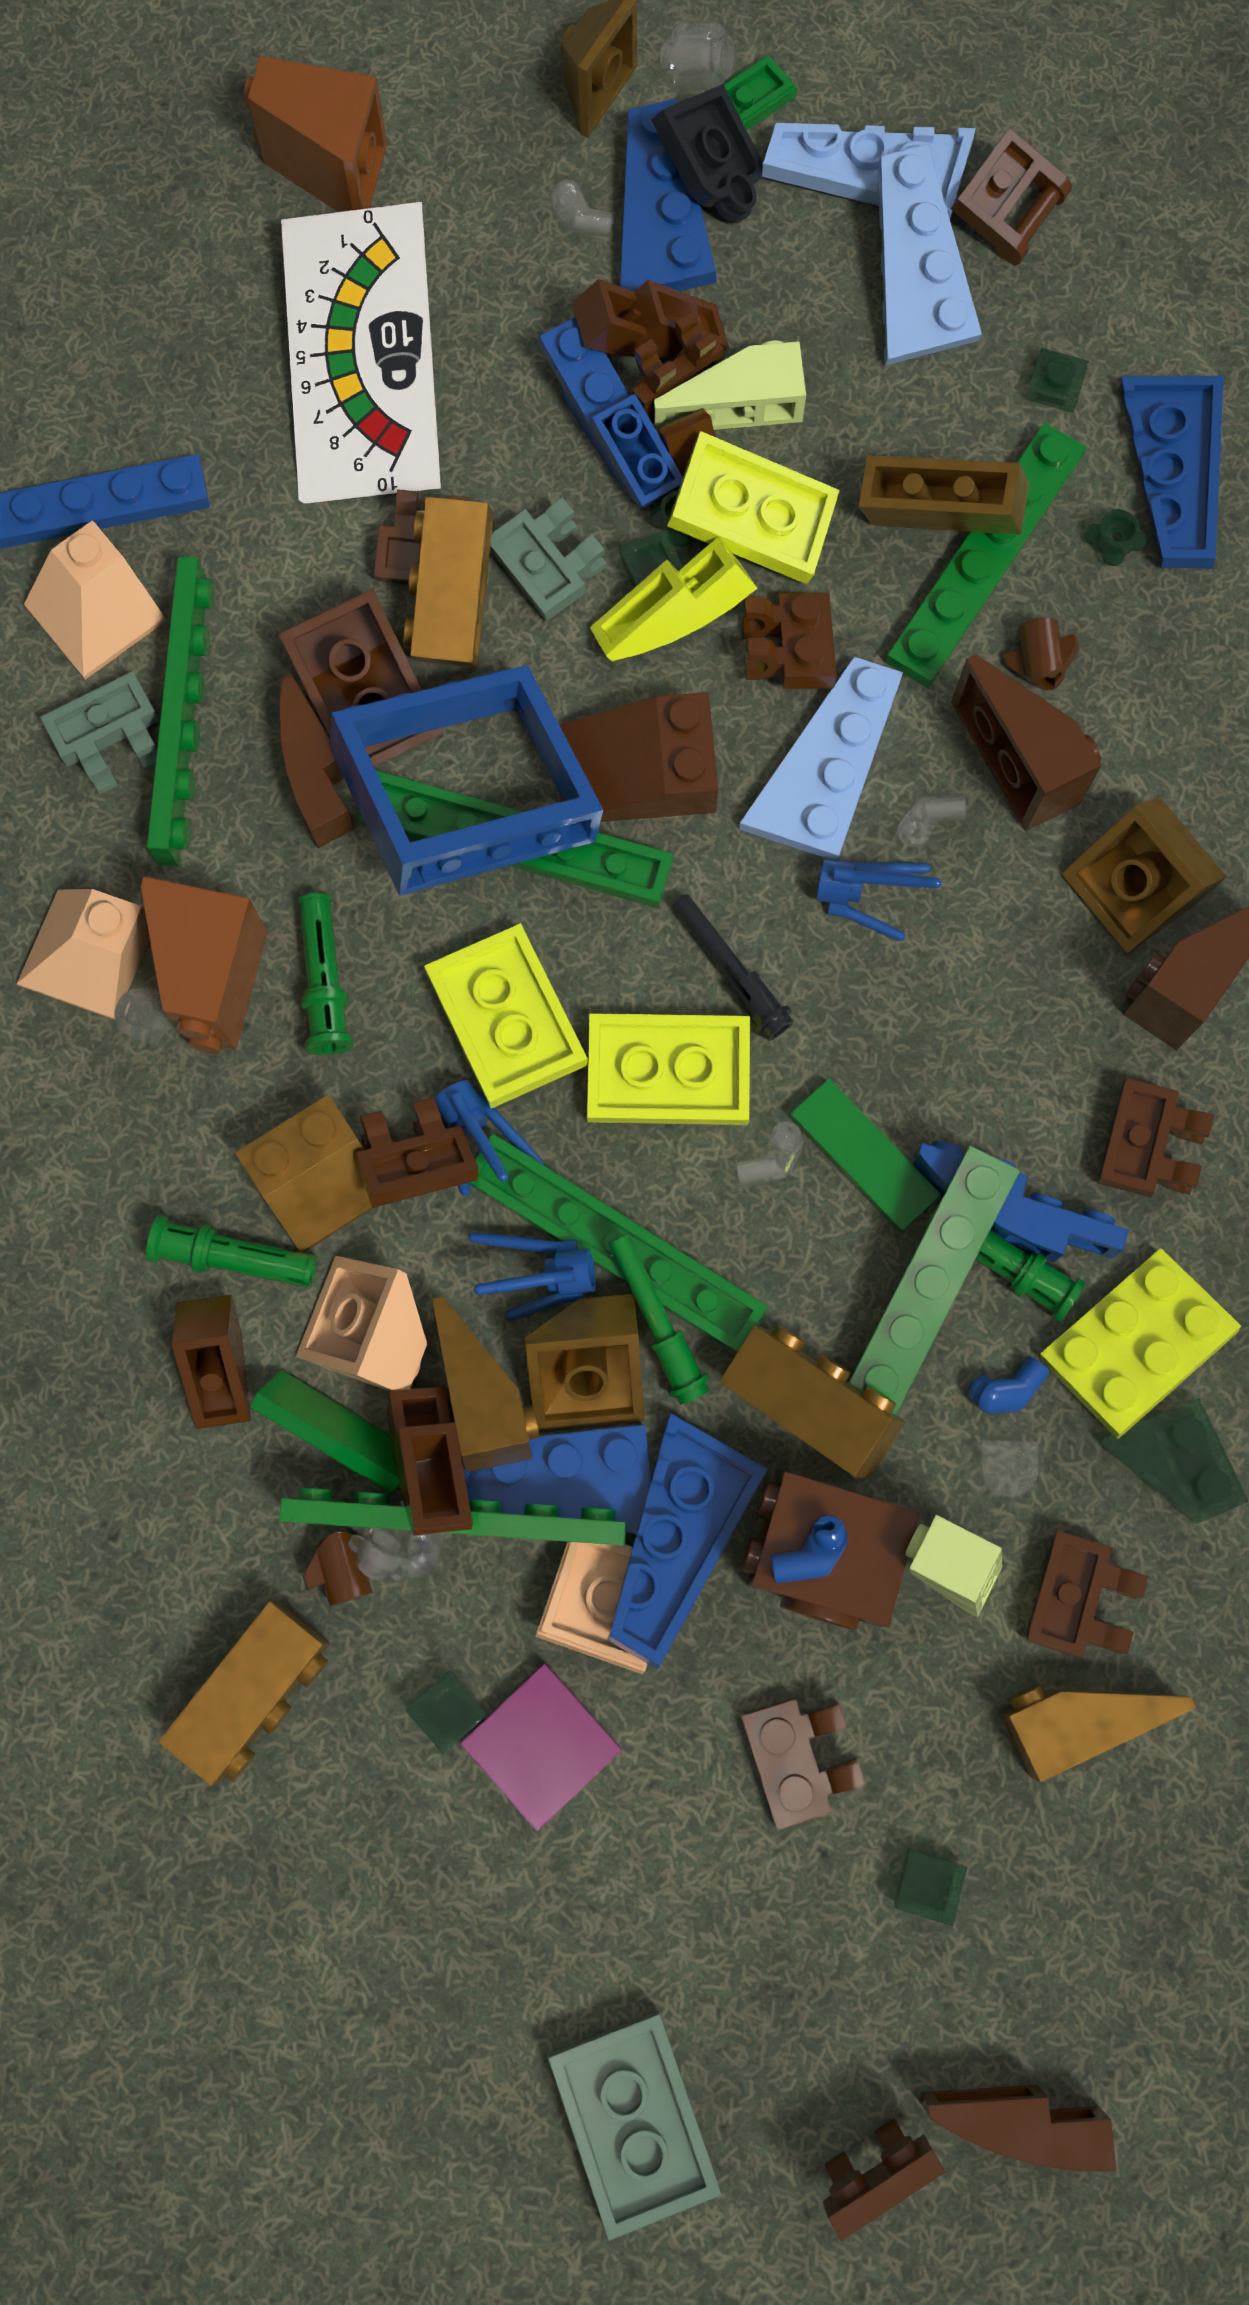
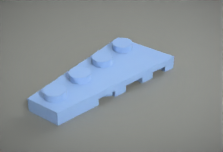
[762,123,976,219]
[878,144,982,366]
[739,657,903,861]

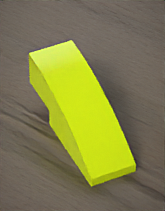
[590,537,758,661]

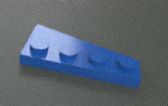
[620,98,717,291]
[1120,376,1224,569]
[607,1413,767,1669]
[459,1425,651,1534]

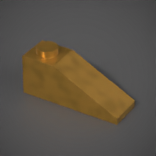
[432,1297,540,1473]
[1000,1685,1196,1782]

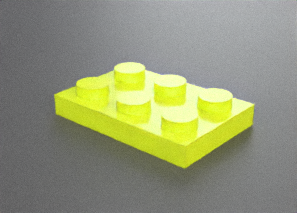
[667,431,840,584]
[424,923,588,1109]
[587,1014,750,1125]
[1039,1248,1241,1439]

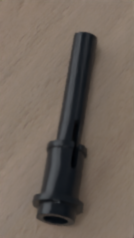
[672,894,794,1041]

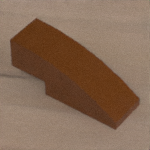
[572,279,729,358]
[279,674,354,849]
[387,1386,473,1536]
[921,2085,1117,2172]

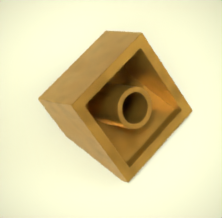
[1062,797,1227,954]
[235,1094,374,1253]

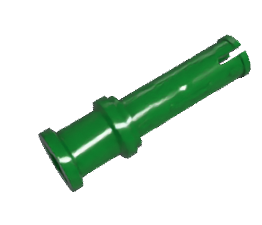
[298,893,354,1056]
[923,1202,1086,1323]
[146,1214,318,1289]

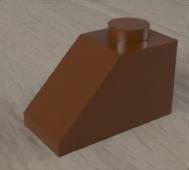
[171,1295,251,1429]

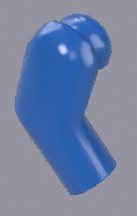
[968,1356,1050,1414]
[770,1515,848,1584]

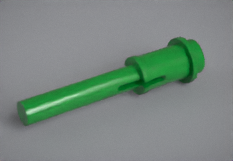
[608,1233,709,1405]

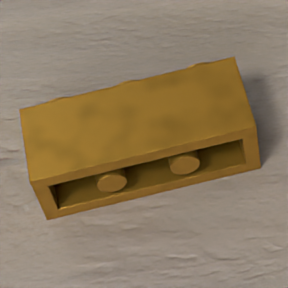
[859,455,1029,535]
[404,496,494,668]
[719,1324,906,1479]
[158,1601,330,1786]

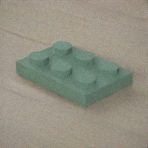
[548,2010,722,2241]

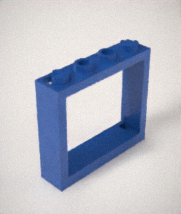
[330,665,603,896]

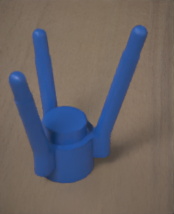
[817,859,942,941]
[435,1080,544,1196]
[469,1232,596,1320]

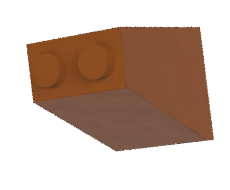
[244,56,388,212]
[141,876,268,1054]

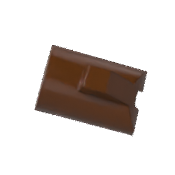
[1004,617,1079,690]
[303,1531,384,1607]

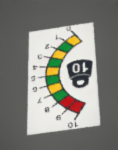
[281,202,441,503]

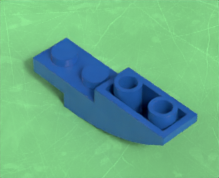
[538,317,683,509]
[913,1141,1129,1263]

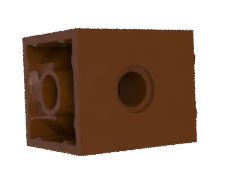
[740,1472,920,1630]

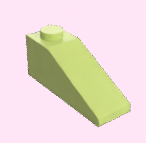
[654,340,806,435]
[905,1515,1002,1618]

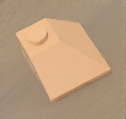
[24,520,167,680]
[17,889,150,1020]
[296,1256,427,1391]

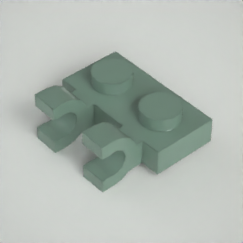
[490,497,607,622]
[40,671,160,794]

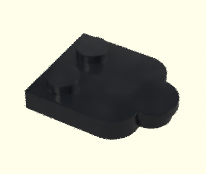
[651,84,763,223]

